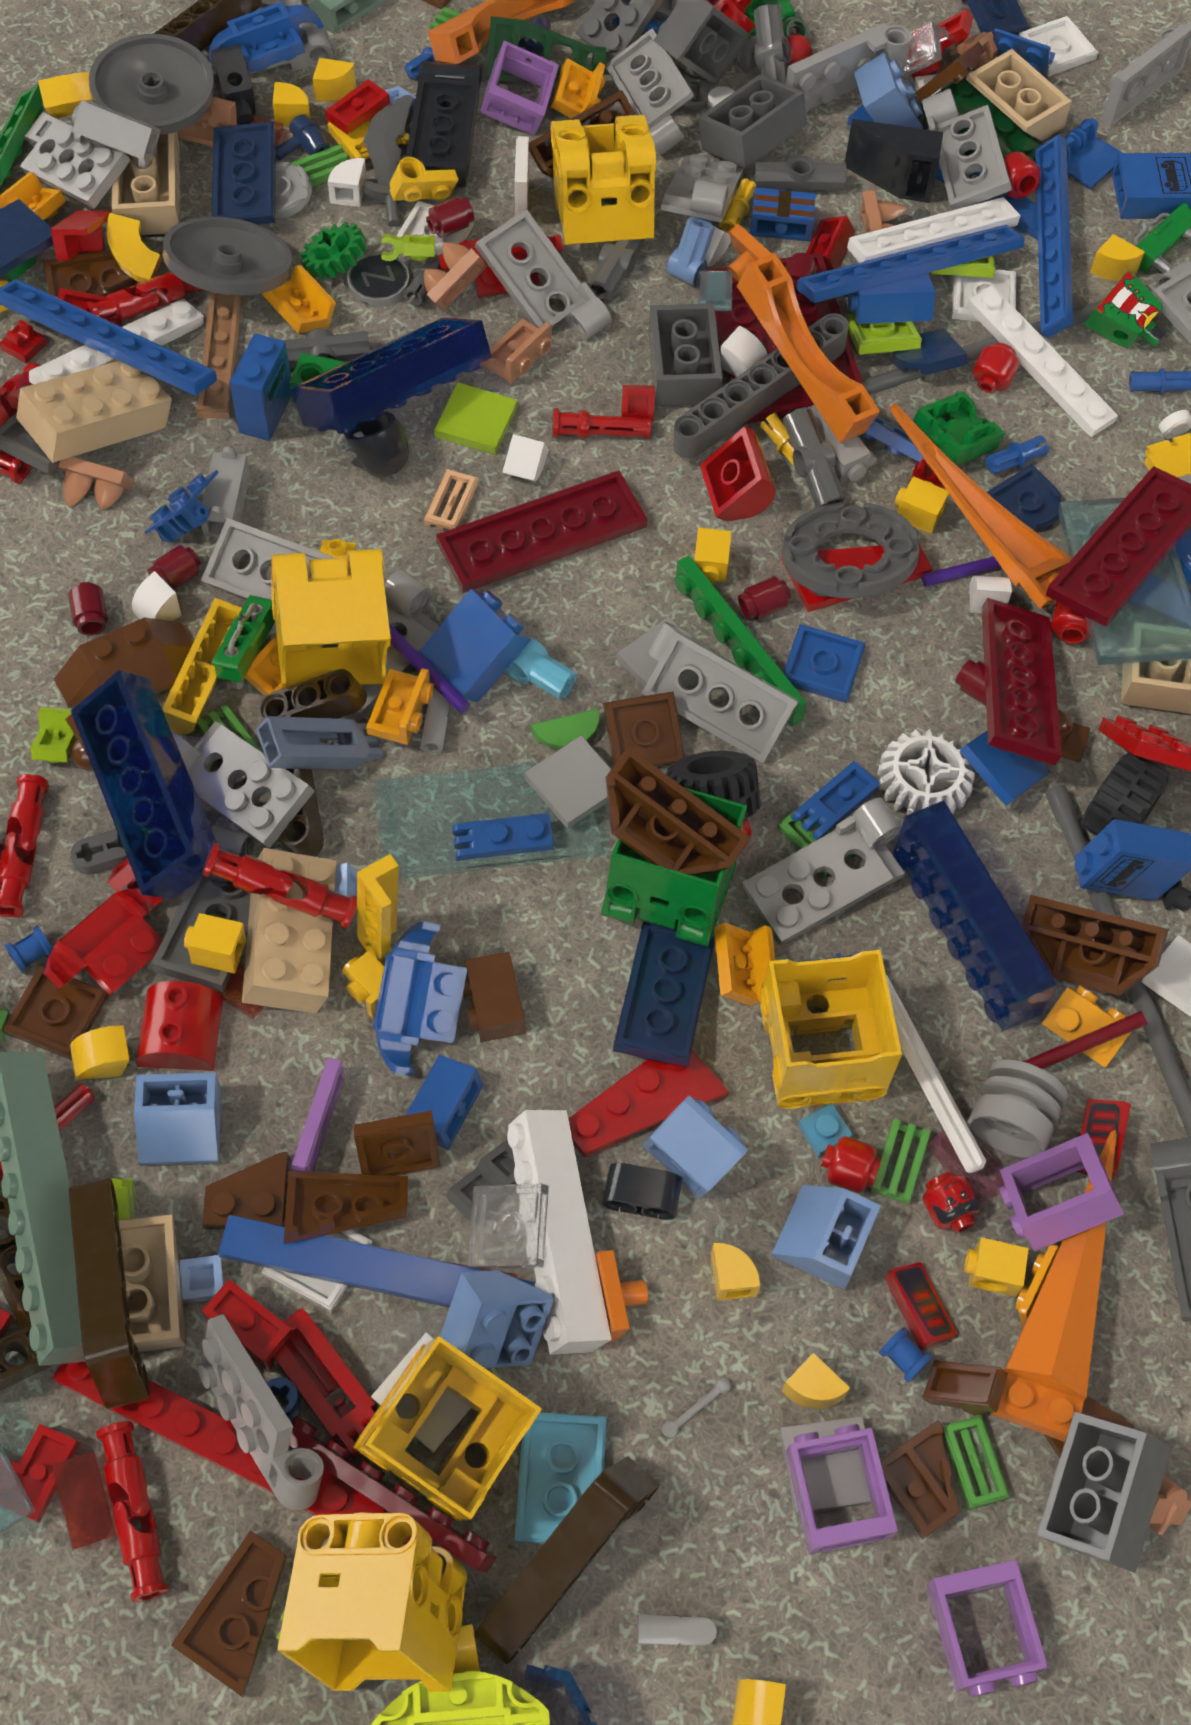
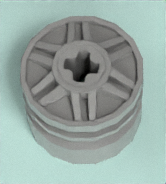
[967,1059,1068,1159]

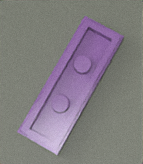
[292,1057,345,1172]

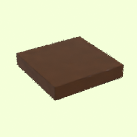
[603,691,685,766]
[2,965,109,1060]
[352,1110,440,1176]

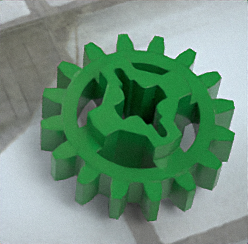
[300,222,368,280]

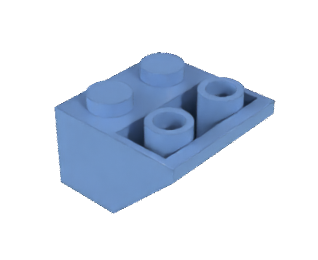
[854,52,924,129]
[134,1072,222,1166]
[642,1095,748,1199]
[771,1185,881,1290]
[440,1270,554,1368]

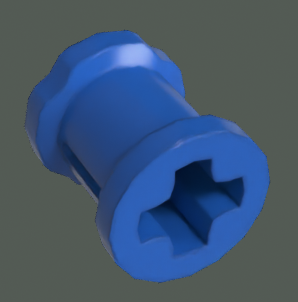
[4,925,53,974]
[879,1327,933,1383]
[267,1377,301,1421]

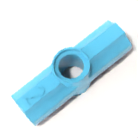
[506,637,577,700]

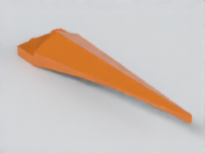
[890,403,1071,609]
[990,1130,1117,1442]

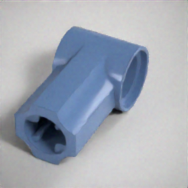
[666,217,715,287]

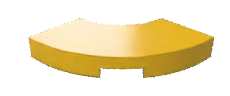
[107,213,161,283]

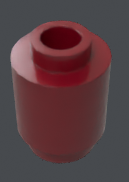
[426,197,475,238]
[785,252,817,300]
[147,545,201,590]
[738,576,791,620]
[68,582,108,636]
[955,659,986,706]

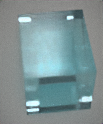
[699,271,732,311]

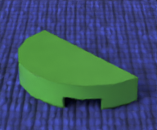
[530,708,599,752]

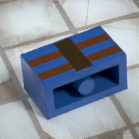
[750,187,816,242]

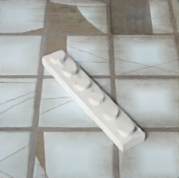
[847,197,1020,263]
[966,285,1118,437]
[29,298,204,384]

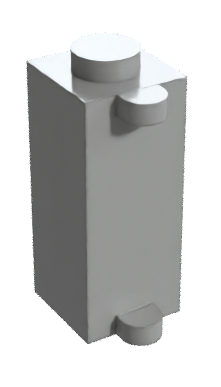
[72,100,161,169]
[807,405,877,485]
[201,447,250,537]

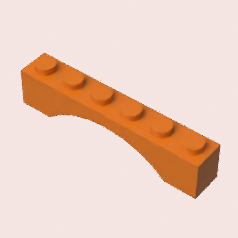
[427,0,577,64]
[737,253,880,444]

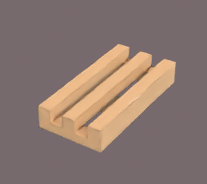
[424,469,478,531]

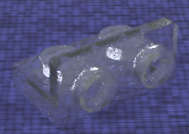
[901,22,948,78]

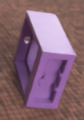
[479,41,559,135]
[999,1133,1124,1251]
[785,1424,898,1555]
[927,1560,1048,1697]

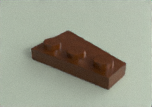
[43,250,138,298]
[284,1171,408,1244]
[171,1530,287,1698]

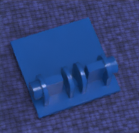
[994,28,1055,79]
[1065,118,1122,189]
[144,470,219,542]

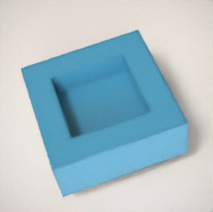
[798,1103,853,1157]

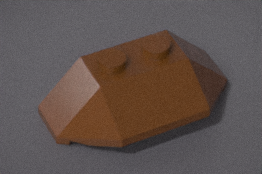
[529,90,636,179]
[54,617,193,713]
[605,746,751,876]
[1021,895,1169,996]

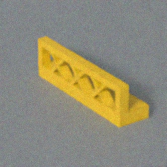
[357,854,399,966]

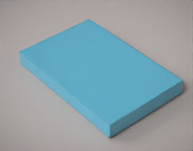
[515,1413,607,1544]

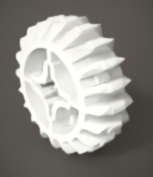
[877,729,975,822]

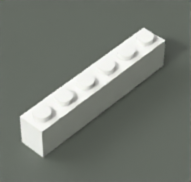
[507,1110,612,1355]

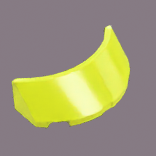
[371,1671,550,1725]

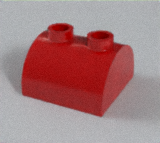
[700,426,776,521]
[136,981,224,1071]

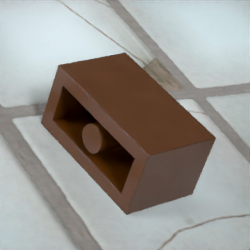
[463,952,525,1043]

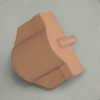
[949,31,997,71]
[1149,1474,1191,1536]

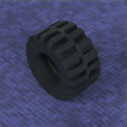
[666,750,761,820]
[1082,752,1170,836]

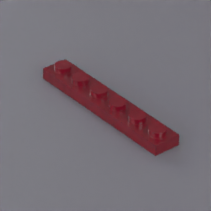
[289,1416,497,1573]

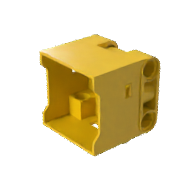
[550,114,656,245]
[271,548,391,689]
[759,950,902,1109]
[353,1336,542,1522]
[277,1512,467,1692]

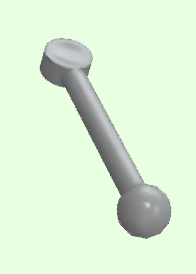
[662,1377,732,1439]

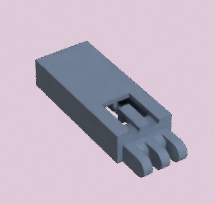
[256,716,384,769]

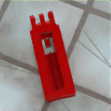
[272,1307,376,1459]

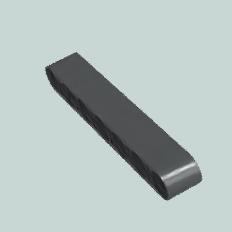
[673,313,849,459]

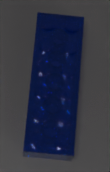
[291,318,492,434]
[70,670,217,900]
[893,800,1057,1032]

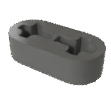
[70,827,142,875]

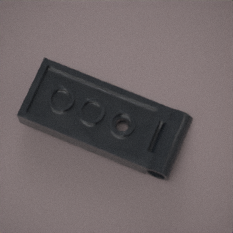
[406,61,482,187]

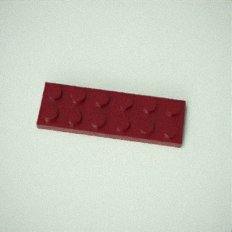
[1046,466,1191,627]
[436,470,647,593]
[981,598,1062,766]

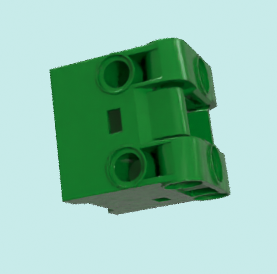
[601,787,747,947]

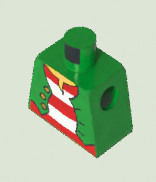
[1084,270,1166,349]

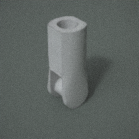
[420,689,450,753]
[637,1614,717,1646]

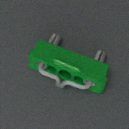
[1134,203,1191,274]
[212,595,275,689]

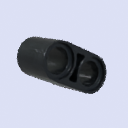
[602,1163,683,1220]

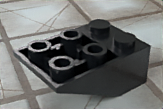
[845,119,943,203]

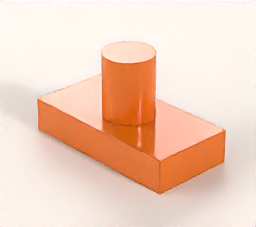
[727,224,772,281]
[595,1250,648,1342]

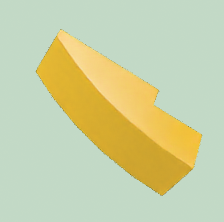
[38,72,93,119]

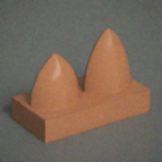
[861,190,907,233]
[424,242,488,311]
[58,457,135,510]

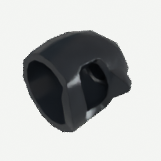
[342,411,409,478]

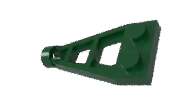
[486,16,606,82]

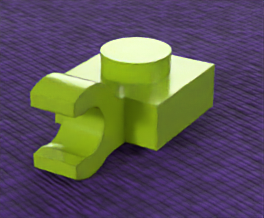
[381,234,435,261]

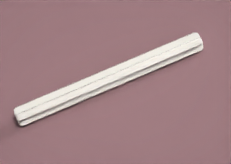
[886,975,986,1173]

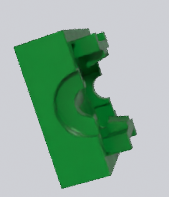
[913,391,1005,466]

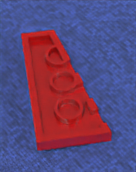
[782,544,932,612]
[568,1050,729,1158]

